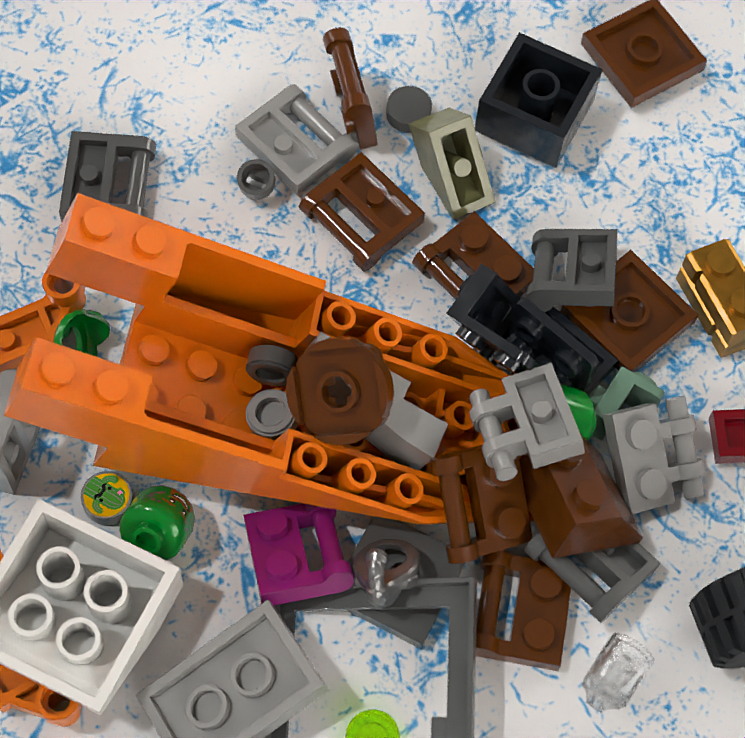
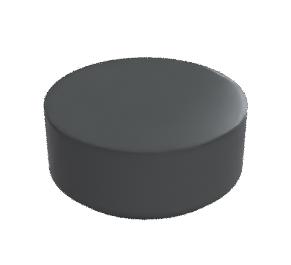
[386,86,432,133]
[246,345,298,386]

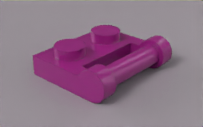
[243,503,354,605]

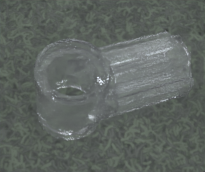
[582,633,654,713]

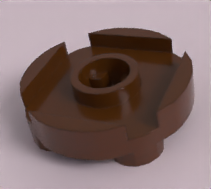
[286,336,394,445]

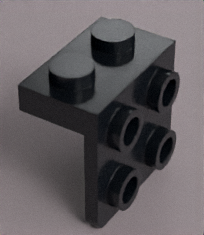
[446,264,540,375]
[505,297,618,396]

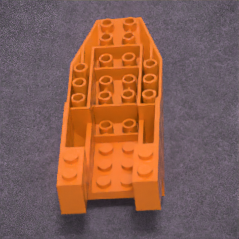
[4,193,534,525]

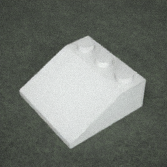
[0,499,183,715]

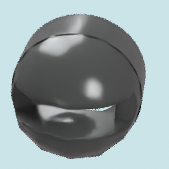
[237,159,276,200]

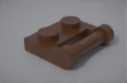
[323,27,378,150]
[299,152,425,272]
[412,211,534,300]
[430,445,533,564]
[476,550,571,671]

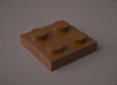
[580,0,708,108]
[560,250,699,372]

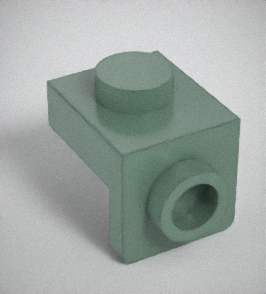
[590,366,665,441]

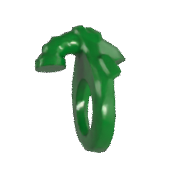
[53,309,110,357]

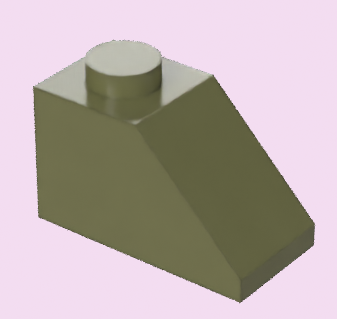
[408,107,495,219]

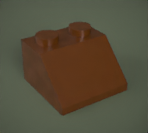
[519,433,643,558]

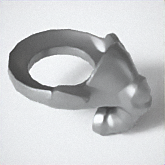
[353,538,420,609]

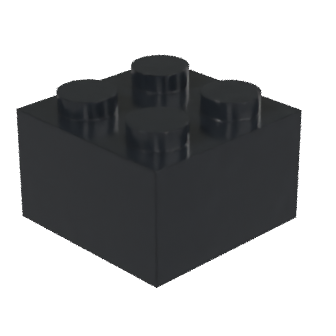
[475,32,603,168]

